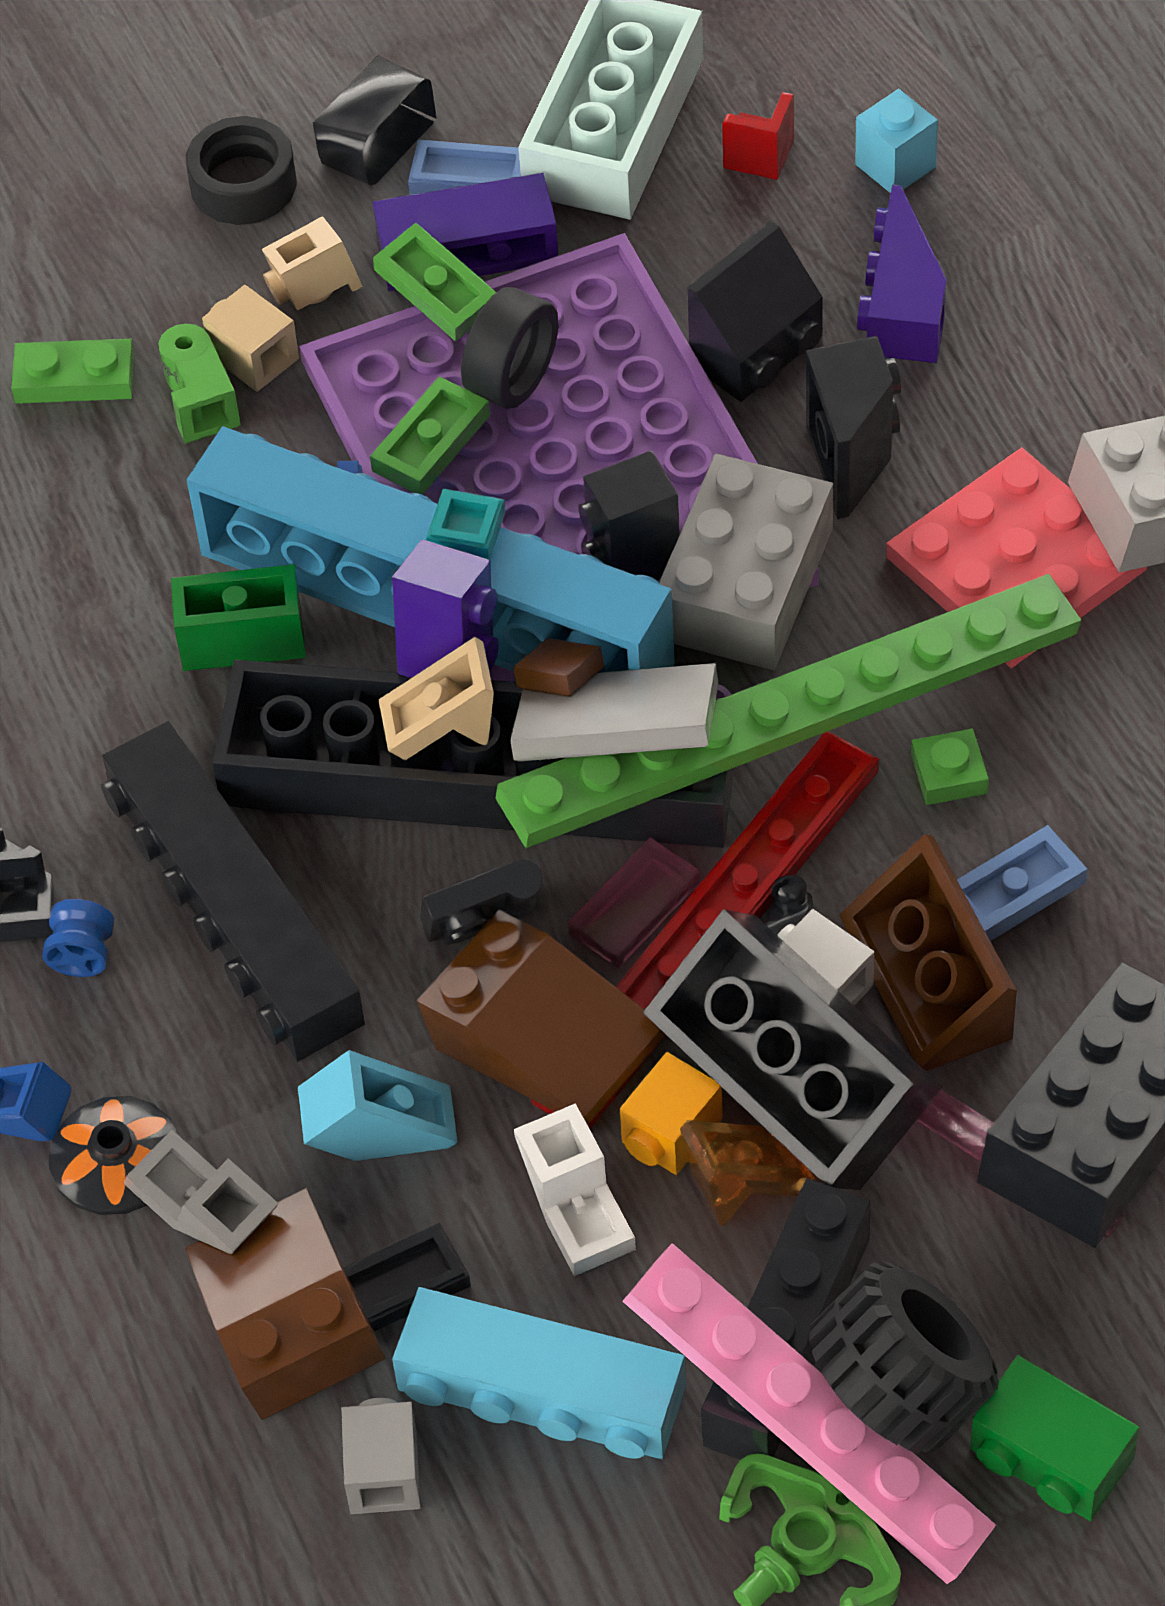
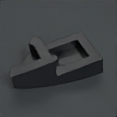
[0,828,54,942]

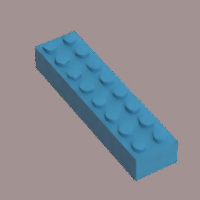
[187,426,675,673]

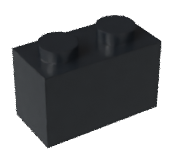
[578,450,680,580]

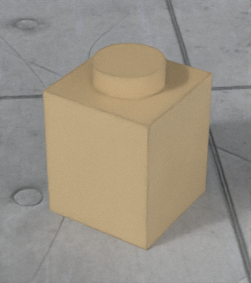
[202,285,299,392]

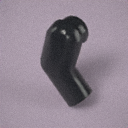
[764,875,813,935]

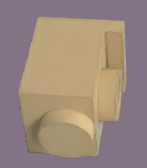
[262,216,363,311]

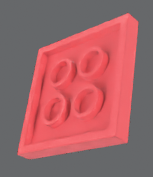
[886,447,1147,669]

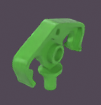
[719,1453,901,1606]

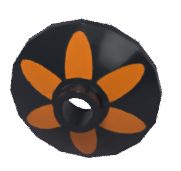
[49,1096,178,1215]

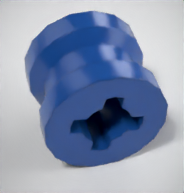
[42,899,115,977]

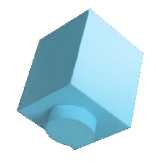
[855,88,938,193]

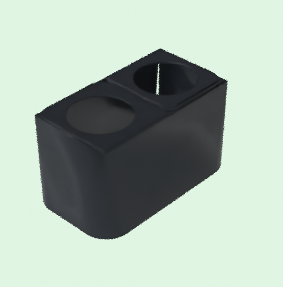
[313,55,437,186]

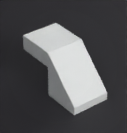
[514,1103,636,1276]

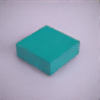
[426,488,505,560]

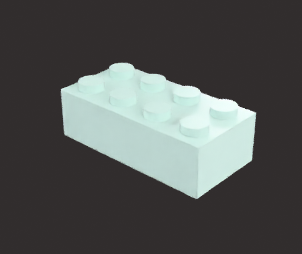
[518,0,703,220]

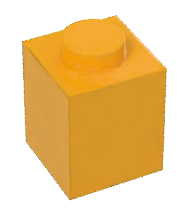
[620,1052,723,1176]

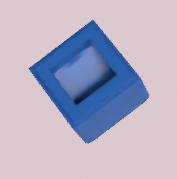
[0,1062,71,1141]

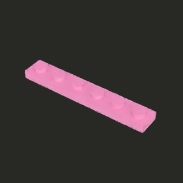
[622,1243,996,1584]

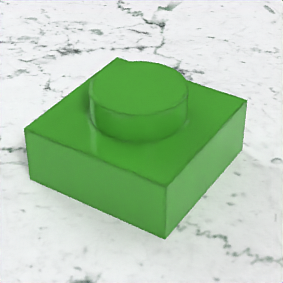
[911,728,989,805]

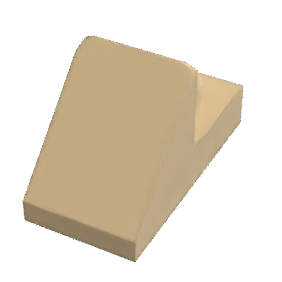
[379,637,494,760]

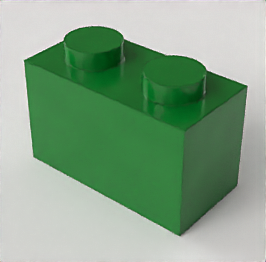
[171,564,306,671]
[970,1355,1139,1522]

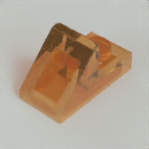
[680,1120,815,1226]

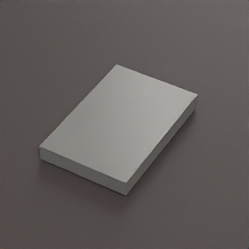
[510,663,718,761]

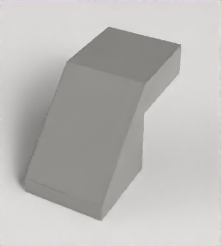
[124,1130,279,1255]

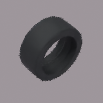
[185,116,297,225]
[460,287,559,409]

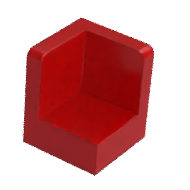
[722,92,794,180]

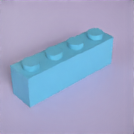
[392,1287,686,1460]

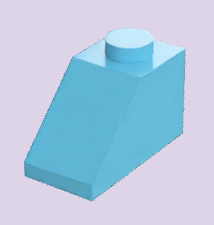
[298,1050,458,1161]

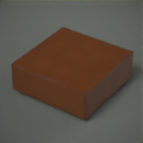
[513,638,604,697]

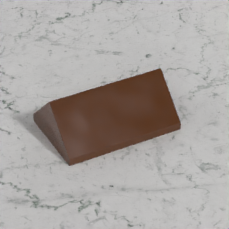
[839,834,1017,1071]

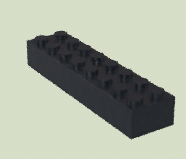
[212,660,734,848]

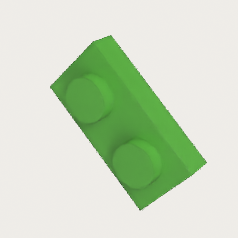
[373,223,496,341]
[11,338,135,403]
[370,376,490,495]

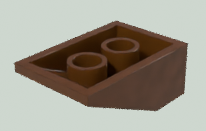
[417,910,666,1125]
[185,1188,386,1420]

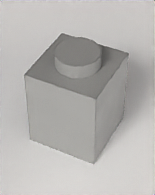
[341,1398,421,1515]

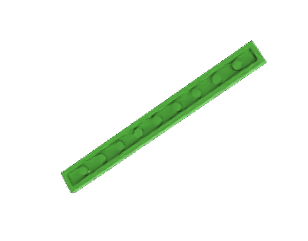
[495,574,1081,848]

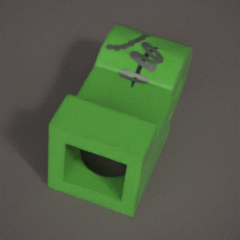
[158,324,241,444]

